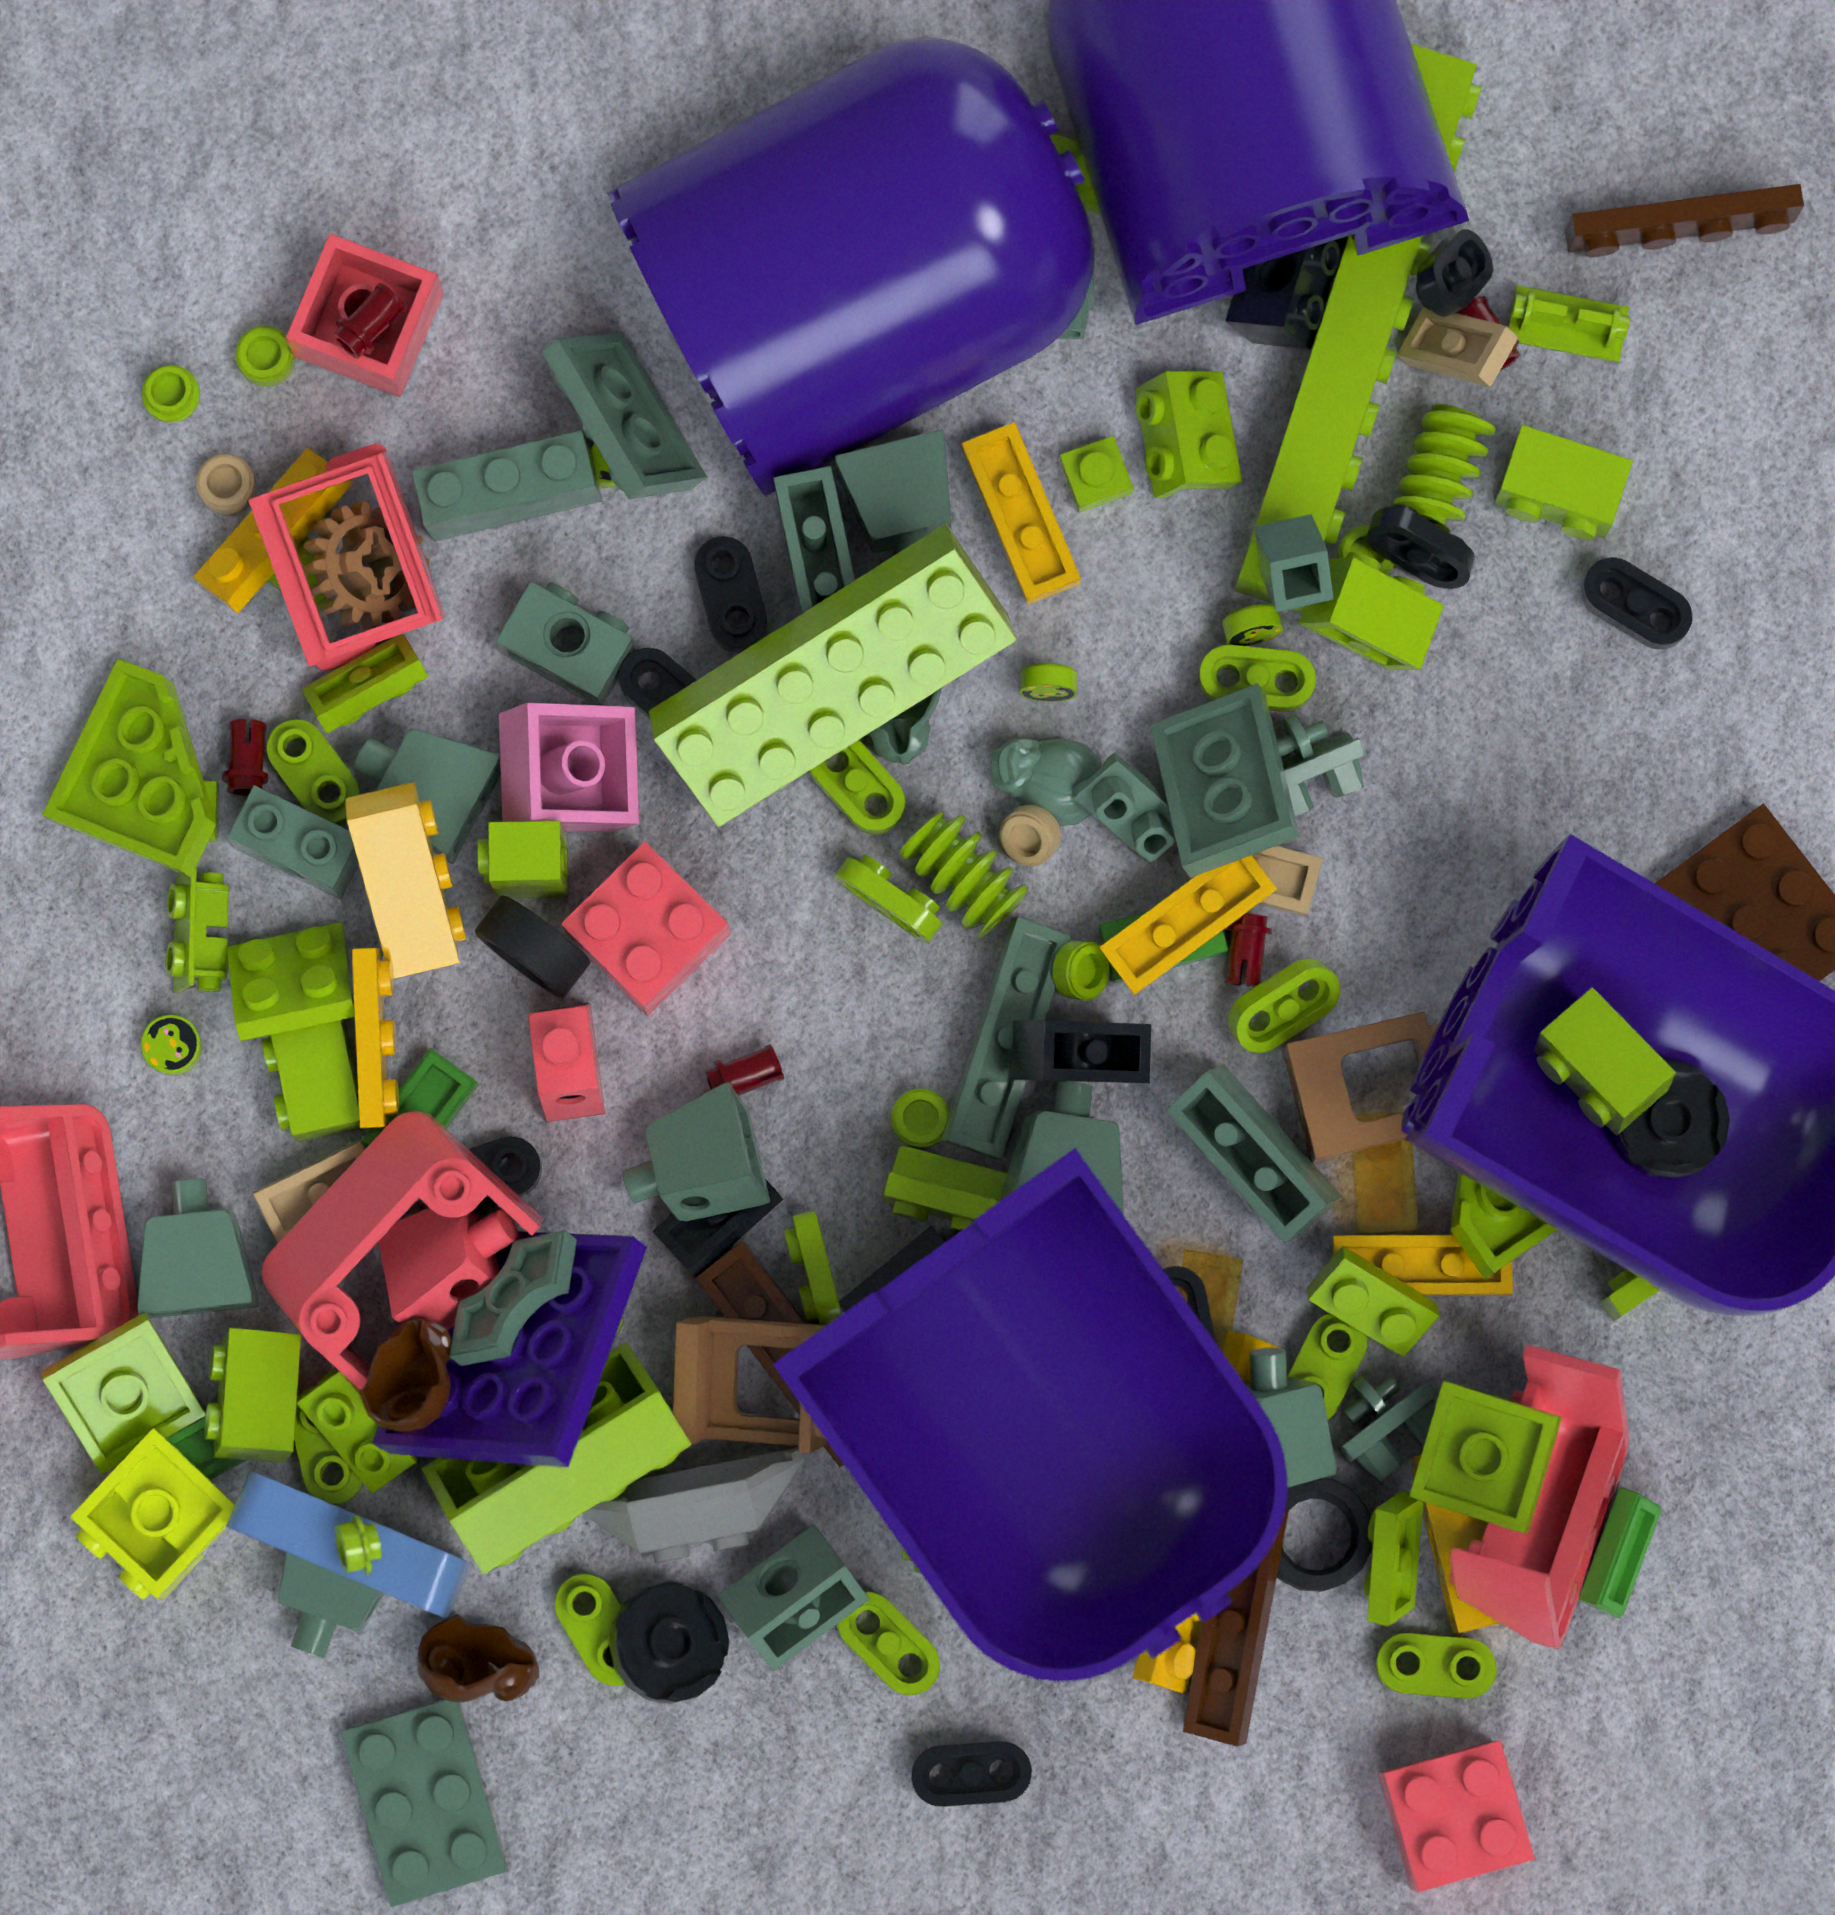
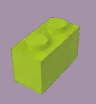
[1495,425,1633,540]
[1298,552,1444,670]
[478,821,569,899]
[1534,987,1676,1136]
[262,1019,362,1142]
[204,1328,301,1463]

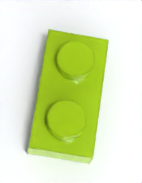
[301,633,429,734]
[1307,1246,1440,1357]
[1364,1491,1424,1627]

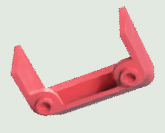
[0,1104,139,1359]
[262,1111,544,1389]
[1450,1345,1629,1649]

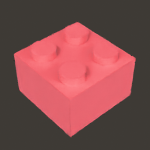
[286,233,444,398]
[561,841,731,1016]
[1378,1740,1535,1892]

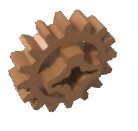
[303,501,429,630]

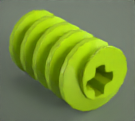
[1392,404,1496,533]
[899,811,1029,939]

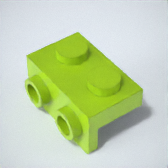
[1135,371,1242,498]
[883,1146,1007,1232]

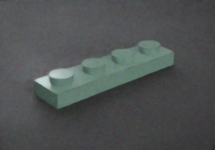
[941,916,1071,1160]

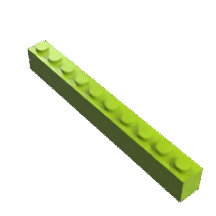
[1235,43,1482,612]

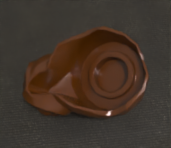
[358,1318,452,1432]
[417,1614,539,1702]

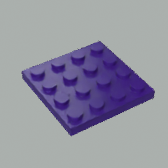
[372,1231,647,1468]

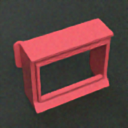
[248,443,446,671]

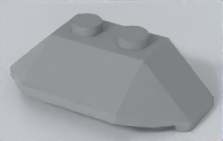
[582,1447,807,1563]

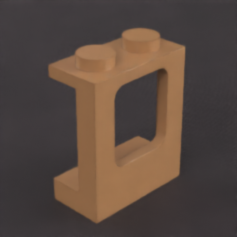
[1283,1011,1438,1165]
[673,1315,827,1453]

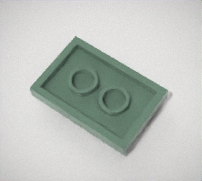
[542,332,707,500]
[1150,684,1300,878]
[341,1700,509,1907]

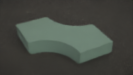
[449,1230,577,1366]

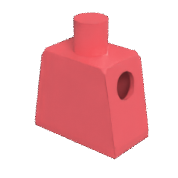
[528,1003,606,1122]
[378,1208,519,1331]

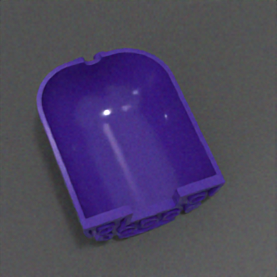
[1047,0,1469,325]
[607,38,1095,497]
[1401,834,1835,1316]
[773,1148,1288,1682]

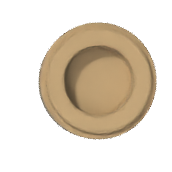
[196,454,257,515]
[1000,804,1061,866]

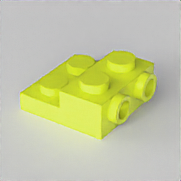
[70,1428,236,1600]

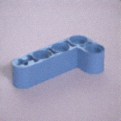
[226,1470,472,1618]

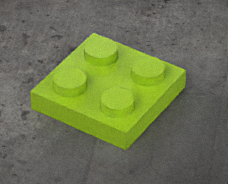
[227,922,355,1042]
[40,1312,206,1475]
[1409,1381,1563,1534]

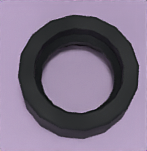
[475,895,590,999]
[1277,1478,1373,1592]

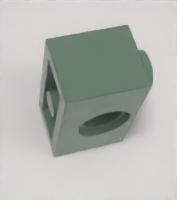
[496,581,636,706]
[227,785,359,900]
[718,1524,870,1672]

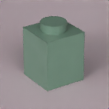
[1254,514,1334,612]

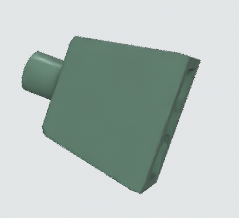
[835,429,951,553]
[354,729,501,864]
[622,1082,770,1221]
[1000,1082,1124,1214]
[138,1178,259,1319]
[1245,1348,1336,1487]
[278,1552,385,1658]

